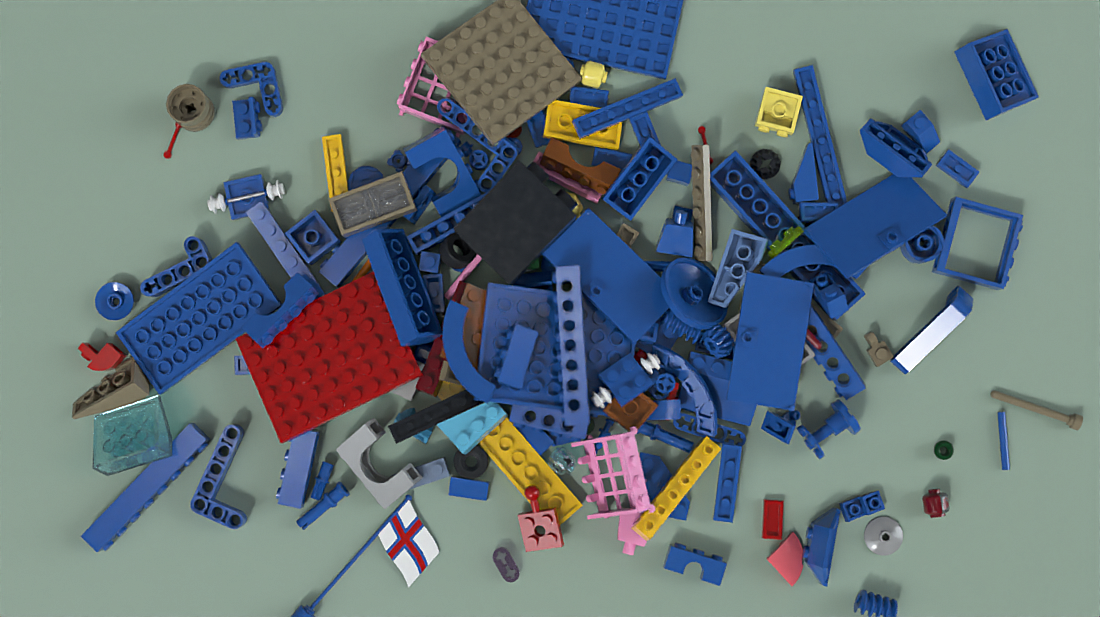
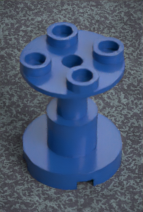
[797,399,861,459]

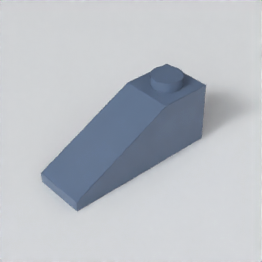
[391,457,451,490]

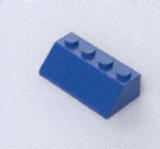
[601,136,677,221]

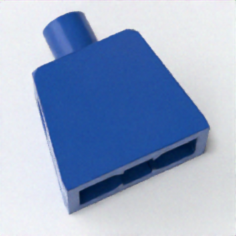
[656,210,693,258]

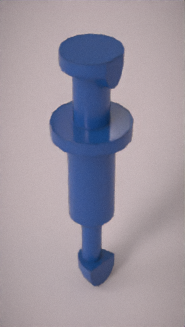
[594,418,615,454]

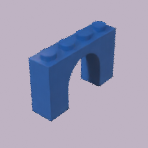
[403,126,481,217]

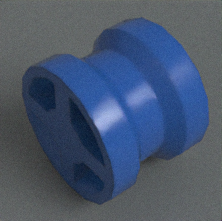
[469,149,489,171]
[655,373,675,394]

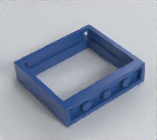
[932,197,1023,290]

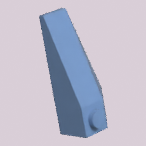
[708,229,768,308]

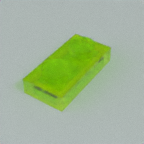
[767,226,804,259]

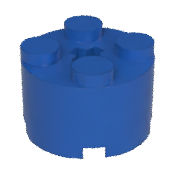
[900,226,944,264]

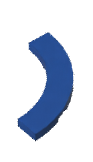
[759,245,868,279]
[443,300,497,404]
[652,344,717,437]

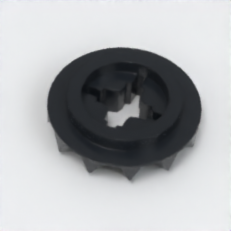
[750,149,781,179]

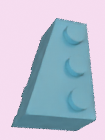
[437,402,508,455]

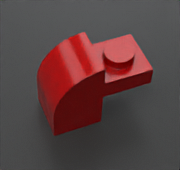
[77,342,127,371]

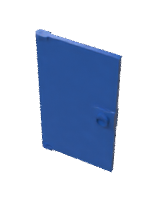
[803,174,947,279]
[542,208,669,344]
[726,272,814,411]

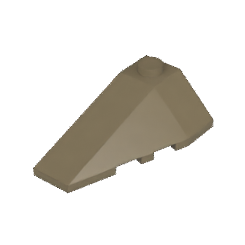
[72,357,149,419]

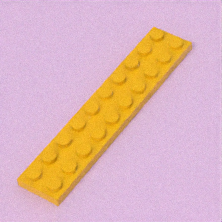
[437,381,583,525]

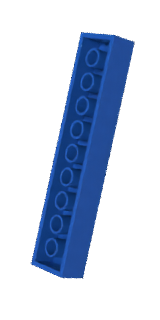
[710,150,866,321]

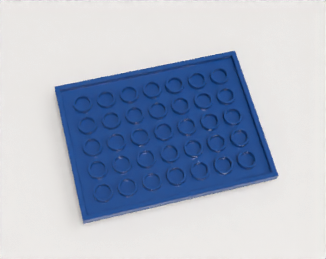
[474,283,636,416]

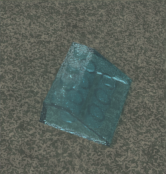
[92,395,172,476]

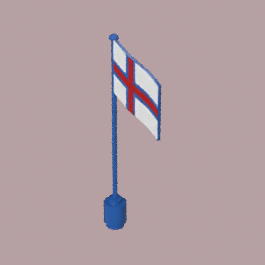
[291,495,439,617]

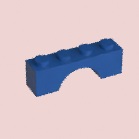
[241,272,319,348]

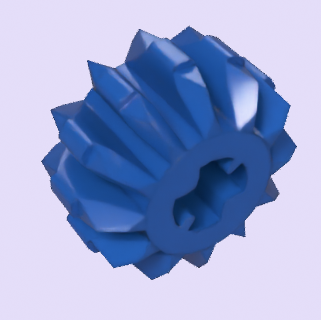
[702,324,735,358]

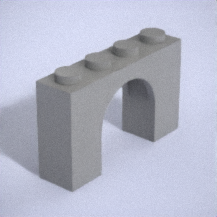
[336,418,423,510]

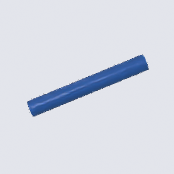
[997,412,1010,470]

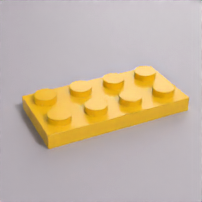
[543,100,622,150]

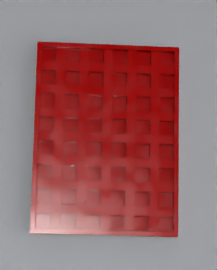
[236,271,423,444]

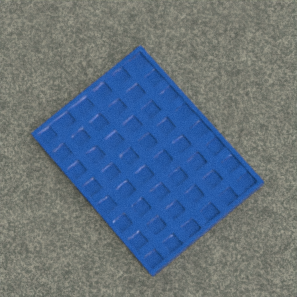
[526,0,683,80]

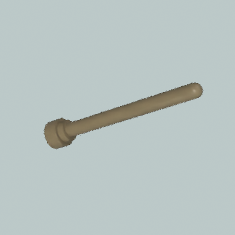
[990,391,1083,431]

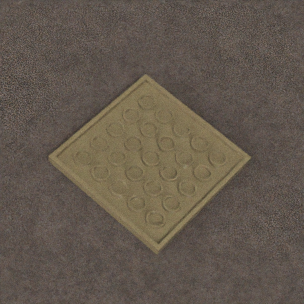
[421,0,582,146]

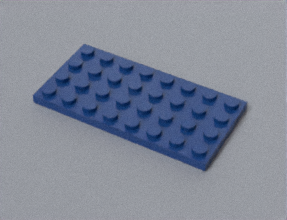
[116,242,283,395]

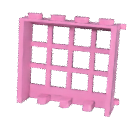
[397,37,467,138]
[571,427,655,519]

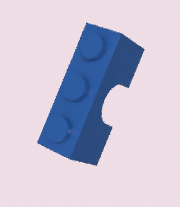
[663,542,727,586]

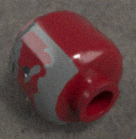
[922,489,950,518]

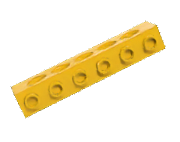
[631,436,722,541]

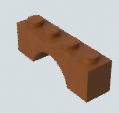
[539,137,621,194]

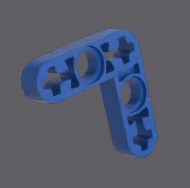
[220,62,283,117]

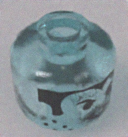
[548,447,577,476]

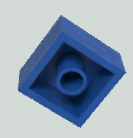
[284,210,341,265]

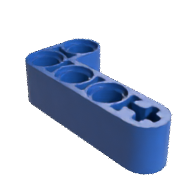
[140,236,213,298]

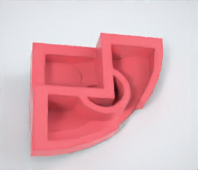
[766,532,803,586]

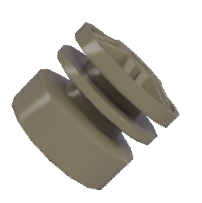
[166,84,215,132]

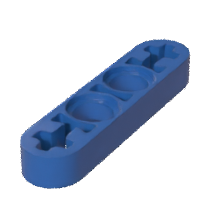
[673,413,746,446]

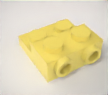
[755,87,803,138]

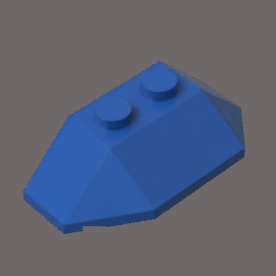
[860,119,932,178]
[802,507,841,587]

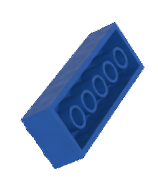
[362,229,443,347]

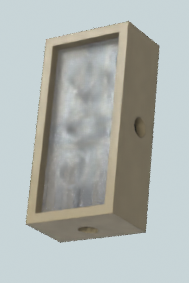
[329,171,417,238]

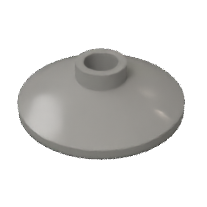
[864,517,903,556]

